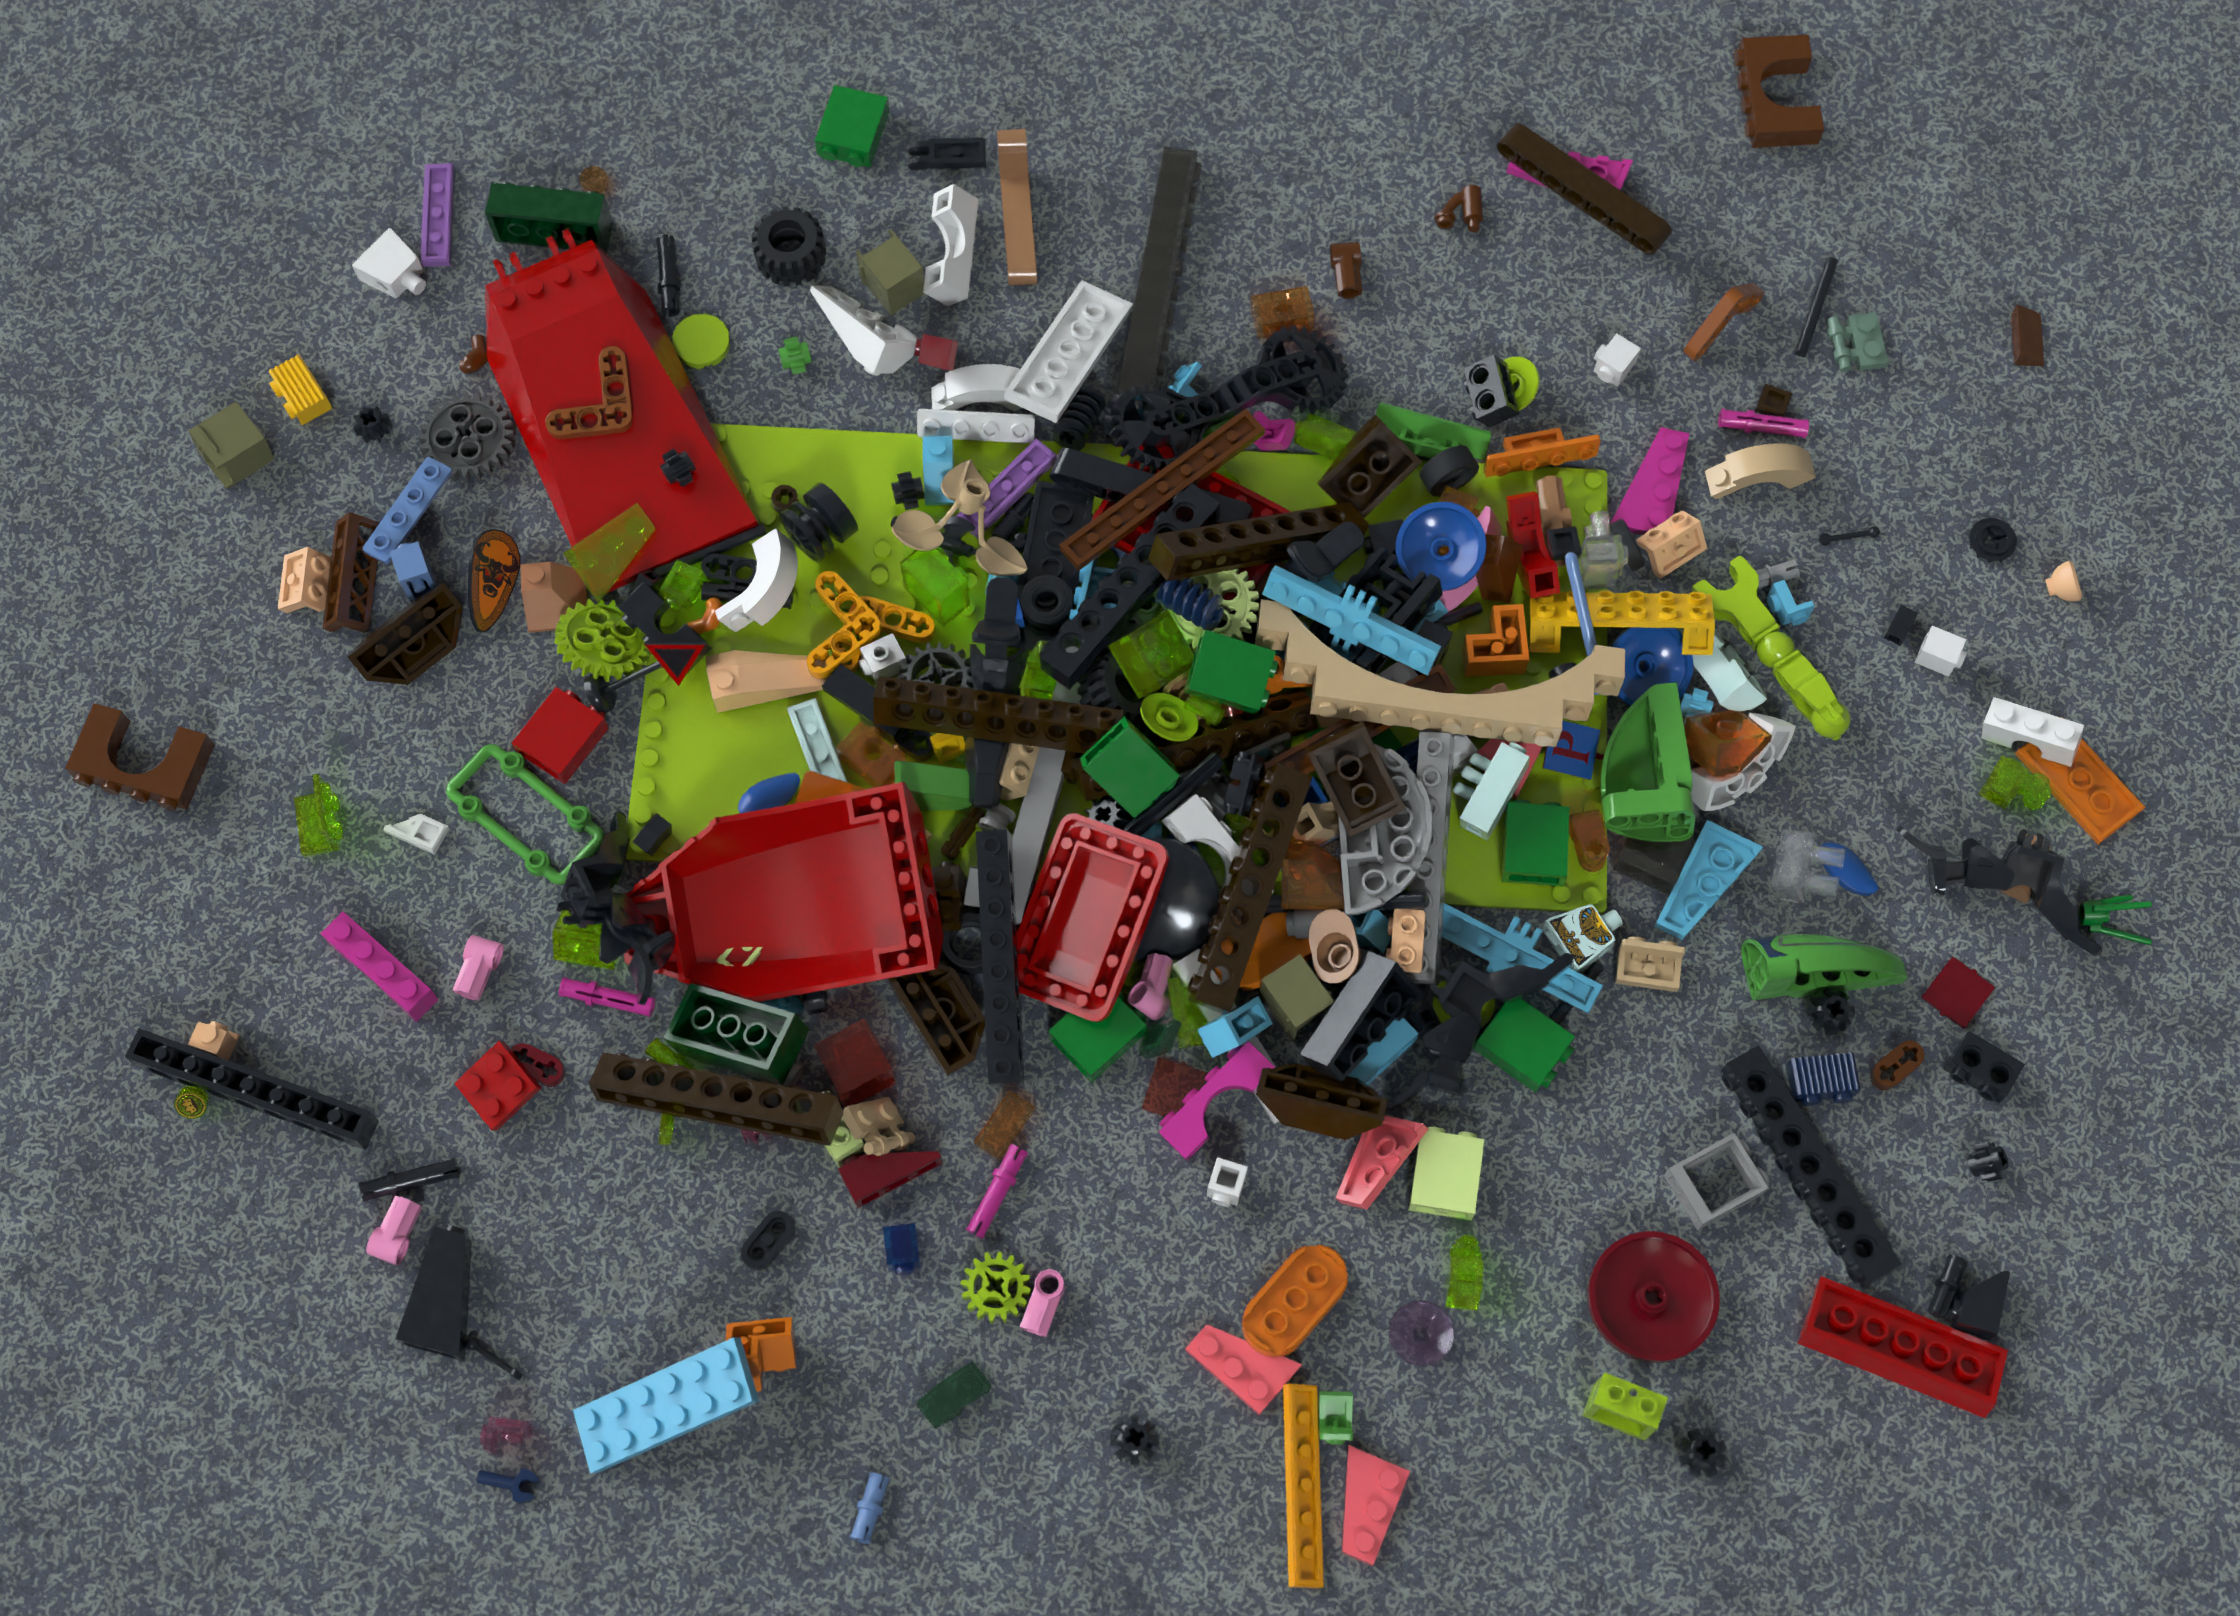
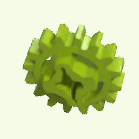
[960,1251,1031,1324]

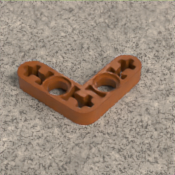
[1683,283,1765,362]
[545,346,633,439]

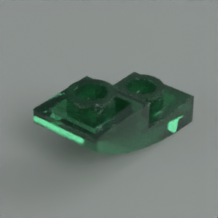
[916,1361,992,1429]

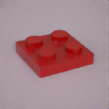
[454,1041,542,1131]

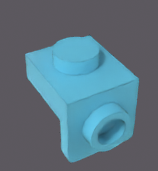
[1767,580,1815,626]

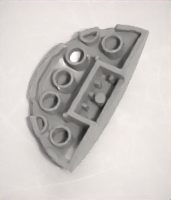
[1331,735,1433,916]

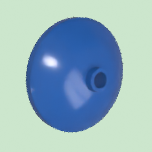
[1396,502,1487,592]
[1612,627,1693,707]

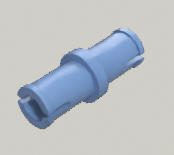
[850,1472,890,1544]

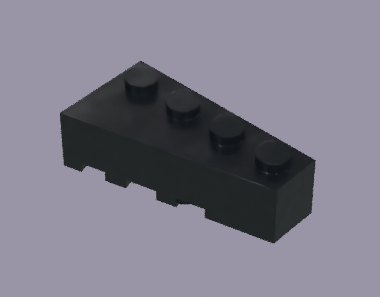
[1300,951,1424,1082]

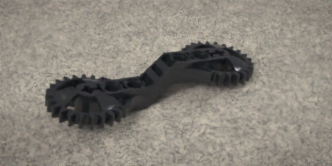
[1107,325,1349,474]

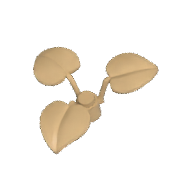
[891,459,1028,577]

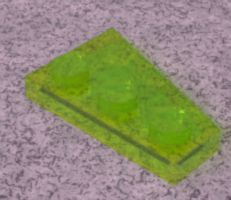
[563,503,656,604]

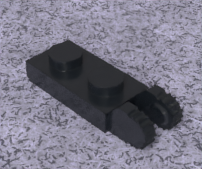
[907,137,986,170]

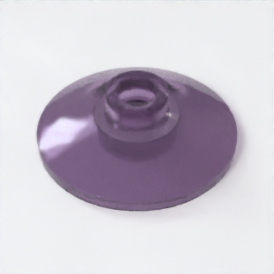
[1389,1300,1454,1366]

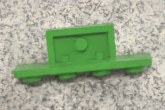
[1376,402,1492,460]

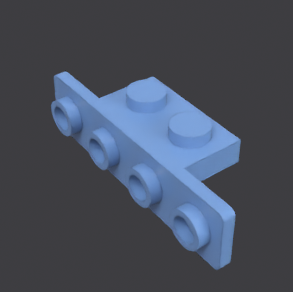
[362,457,452,564]

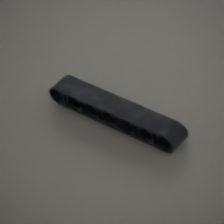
[1050,448,1254,525]

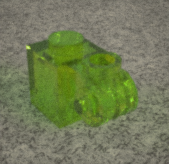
[1024,641,1057,700]
[1978,755,2051,810]
[1445,1235,1483,1311]

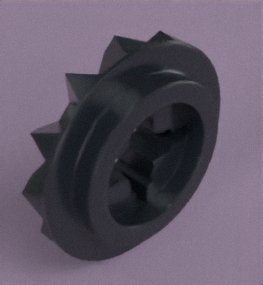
[1968,518,2017,563]

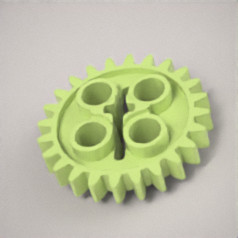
[1161,569,1260,653]

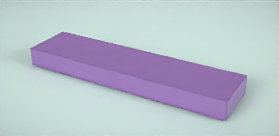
[420,163,455,267]
[956,438,1057,539]

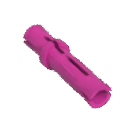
[1718,408,1809,438]
[559,977,655,1017]
[965,1144,1028,1239]

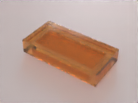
[974,1090,1036,1161]

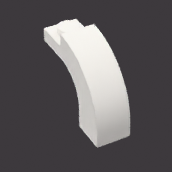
[931,364,1022,411]
[715,529,798,632]

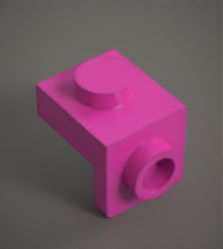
[1253,411,1298,451]

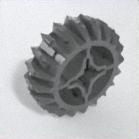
[897,641,974,689]

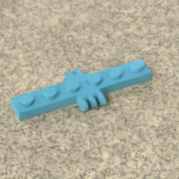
[1262,565,1441,676]
[1442,903,1603,1014]

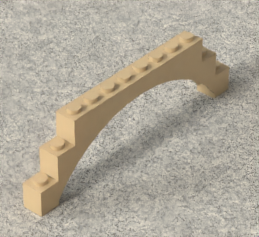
[1255,599,1625,747]

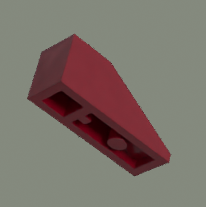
[914,333,958,371]
[838,1151,943,1209]

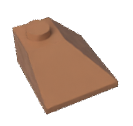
[520,562,587,633]

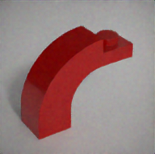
[1506,491,1560,599]

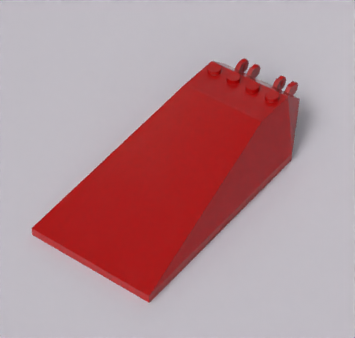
[485,229,758,598]

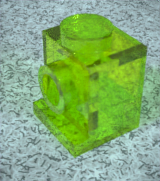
[660,560,706,611]

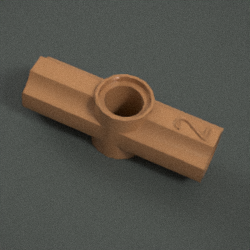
[1536,476,1572,567]

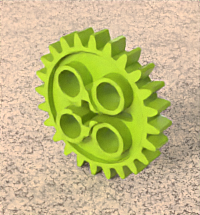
[554,598,652,682]

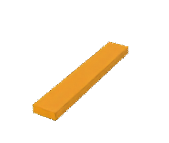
[1283,1383,1324,1588]

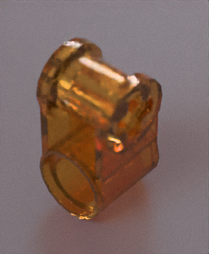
[1569,809,1610,872]

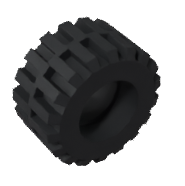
[751,206,826,286]
[1077,649,1161,726]

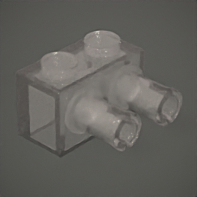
[1577,511,1628,589]
[1771,829,1846,904]

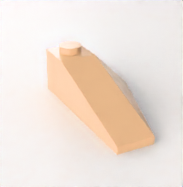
[705,650,830,713]

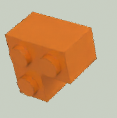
[1462,604,1529,677]
[725,1317,797,1391]

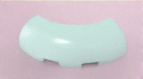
[1676,628,1767,712]

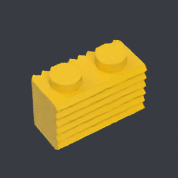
[269,355,333,425]

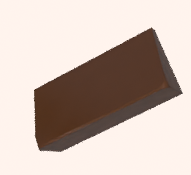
[2011,305,2044,366]

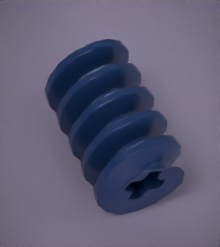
[1156,577,1224,631]

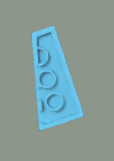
[1654,820,1763,940]

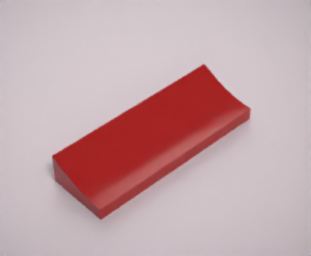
[1797,1276,2008,1418]

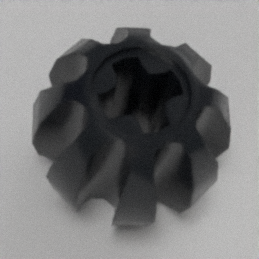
[1807,988,1855,1034]
[1110,1416,1159,1465]
[1678,1428,1727,1478]

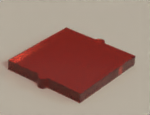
[1142,1057,1208,1118]

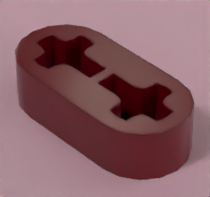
[511,1043,565,1087]

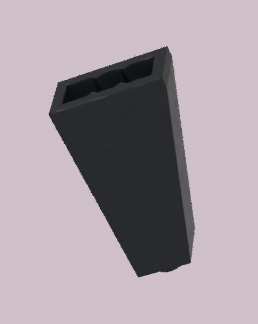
[395,1225,472,1361]

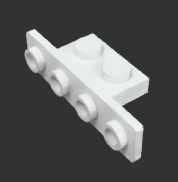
[917,409,1035,443]

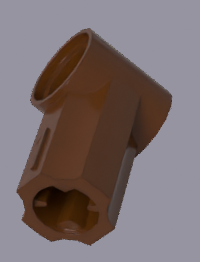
[1330,242,1362,299]

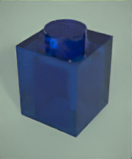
[883,1223,921,1275]

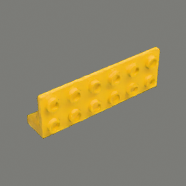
[1529,590,1715,655]

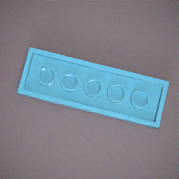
[573,1337,759,1473]

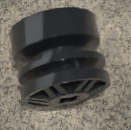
[779,482,858,563]

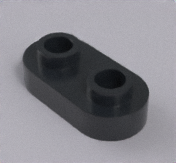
[741,1211,795,1271]

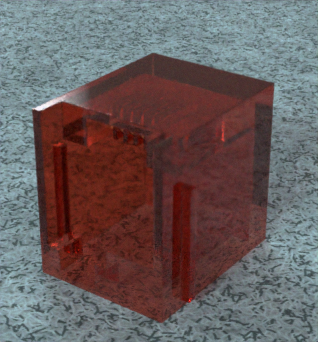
[813,1019,896,1108]

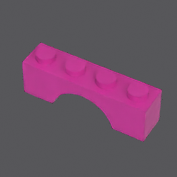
[320,911,438,1022]
[1158,1041,1275,1161]

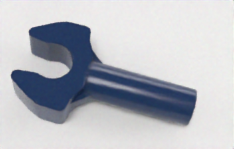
[476,1468,541,1504]

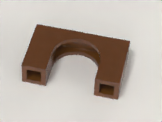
[1734,34,1824,148]
[65,703,215,811]

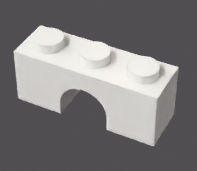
[1981,697,2084,767]

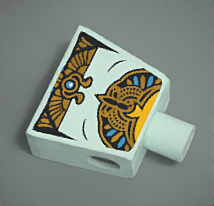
[1542,904,1623,974]

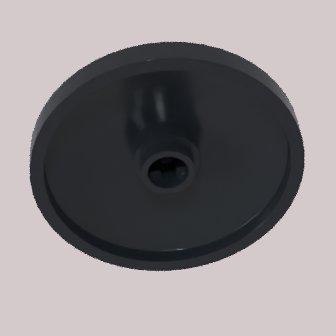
[1135,837,1220,960]

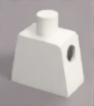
[352,228,426,298]

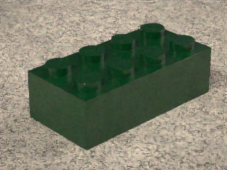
[485,182,613,253]
[663,983,810,1085]

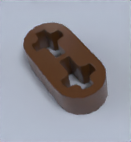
[1870,1041,1925,1090]

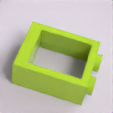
[1583,1372,1668,1441]

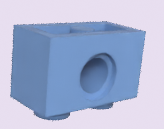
[389,541,437,603]

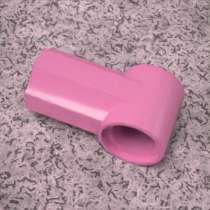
[453,935,504,1001]
[1128,953,1173,1020]
[366,1196,422,1265]
[1020,1269,1065,1337]

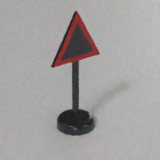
[584,642,705,714]

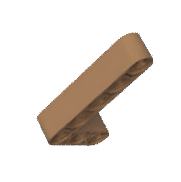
[997,129,1037,286]

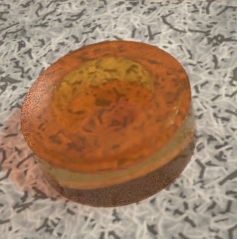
[579,166,609,194]

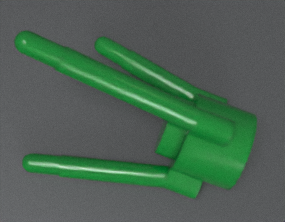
[2079,895,2152,945]

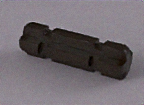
[941,805,985,861]

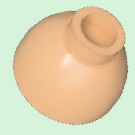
[2045,561,2083,601]

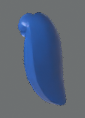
[738,773,800,814]
[1816,842,1879,896]

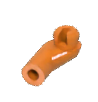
[687,597,723,634]

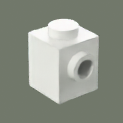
[1594,333,1641,386]
[1914,626,1967,676]
[858,633,907,685]
[1207,1157,1248,1207]

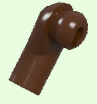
[459,335,488,374]

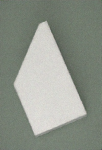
[383,814,449,855]

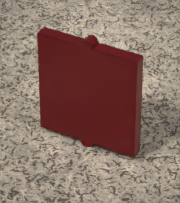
[1921,956,1995,1029]

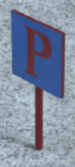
[1542,721,1604,780]

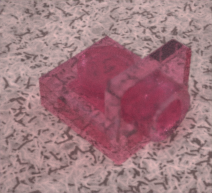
[480,1416,534,1455]

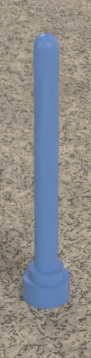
[1565,552,1598,695]

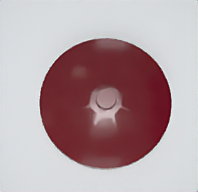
[1587,1231,1720,1363]

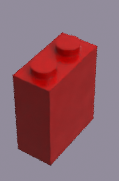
[512,687,609,785]

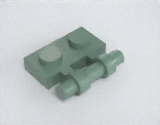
[1827,312,1889,372]

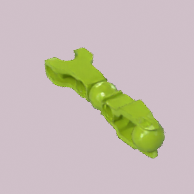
[1692,556,1851,741]

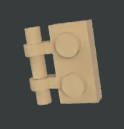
[842,1097,915,1156]

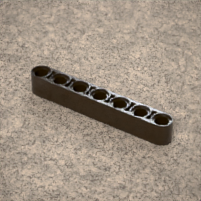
[1497,123,1672,255]

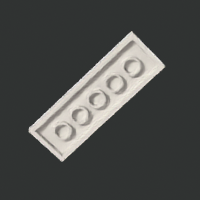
[1004,280,1133,423]

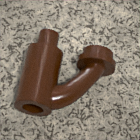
[1434,185,1483,233]

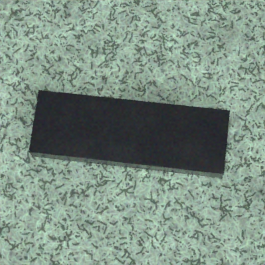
[822,664,904,740]

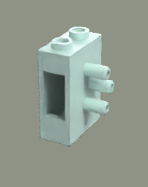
[1453,742,1530,841]

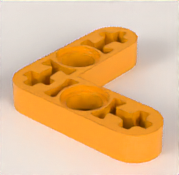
[806,571,881,679]
[831,596,935,673]

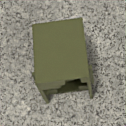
[856,229,925,315]
[188,402,274,489]
[1259,954,1334,1043]

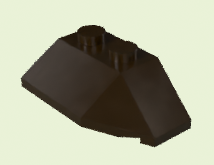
[347,582,462,685]
[887,964,985,1076]
[1256,1064,1388,1140]

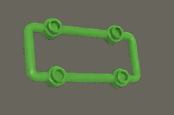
[446,744,605,885]

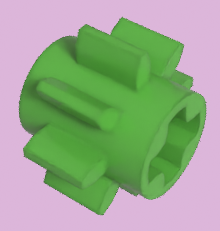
[778,336,812,375]

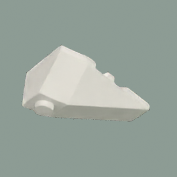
[810,286,919,376]

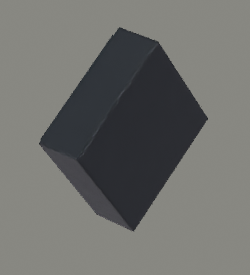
[1545,526,1582,561]

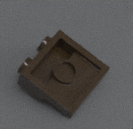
[932,861,966,931]

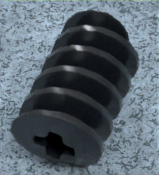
[1052,387,1106,451]

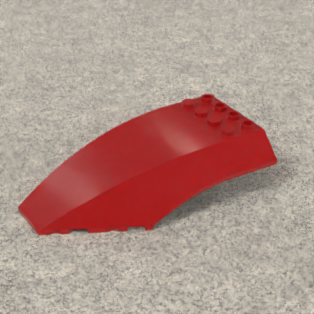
[624,782,944,1002]

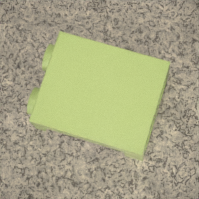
[1408,1127,1484,1221]

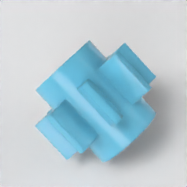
[1681,688,1714,728]

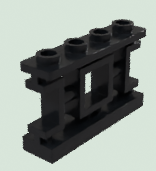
[1309,546,1443,674]

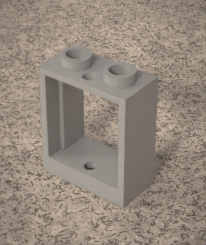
[1664,1133,1769,1231]

